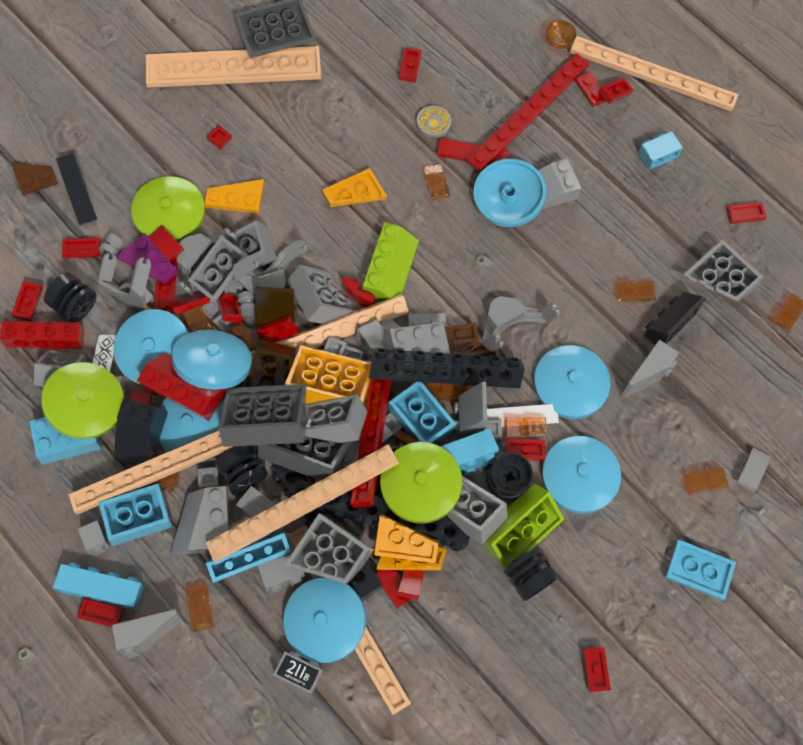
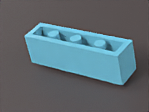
[206,530,291,583]
[53,563,144,611]

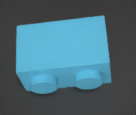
[638,131,683,170]

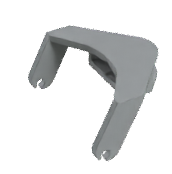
[177,228,238,296]
[233,240,307,296]
[96,253,154,312]
[482,297,560,352]

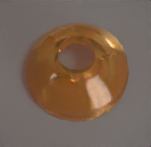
[545,20,577,49]

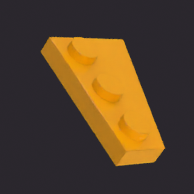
[377,547,447,570]

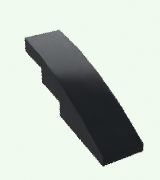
[56,153,97,226]

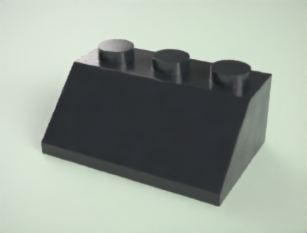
[644,292,706,345]

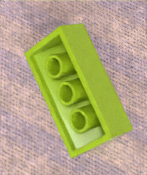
[363,222,419,301]
[483,484,564,569]

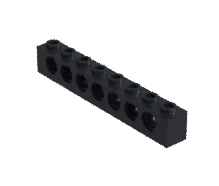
[367,348,525,389]
[272,464,382,602]
[312,479,470,551]

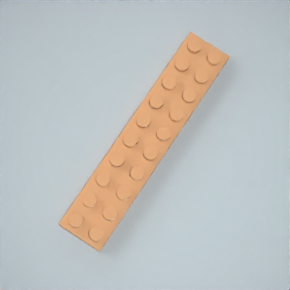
[146,46,321,88]

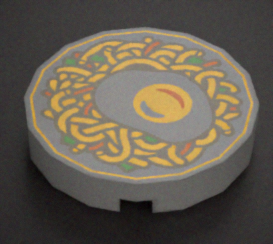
[416,105,452,138]

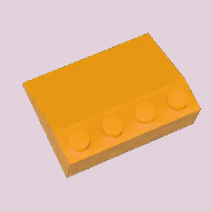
[285,345,371,405]

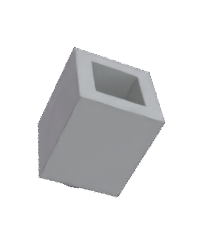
[78,521,110,555]

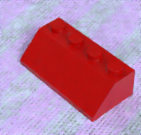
[136,353,227,421]

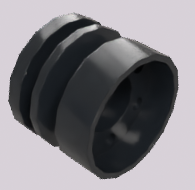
[44,272,97,323]
[215,445,268,495]
[486,453,533,501]
[503,548,559,601]

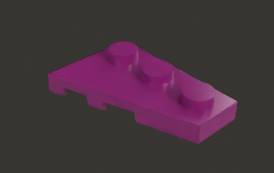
[116,234,178,284]

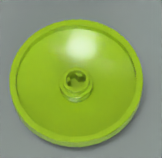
[131,176,205,242]
[41,362,124,439]
[380,442,462,523]

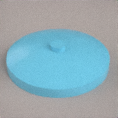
[474,159,546,227]
[114,309,189,385]
[172,330,252,390]
[534,345,611,419]
[159,397,225,461]
[542,436,621,514]
[283,578,366,663]

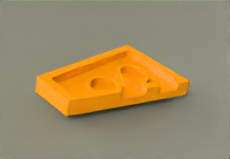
[322,168,387,207]
[204,179,265,214]
[374,514,438,563]

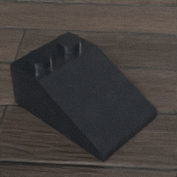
[114,399,168,466]

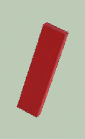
[437,138,510,166]

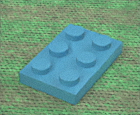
[665,540,736,601]

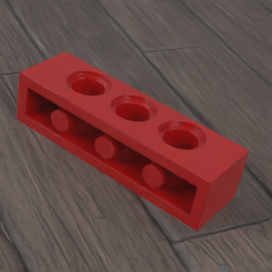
[0,321,85,349]

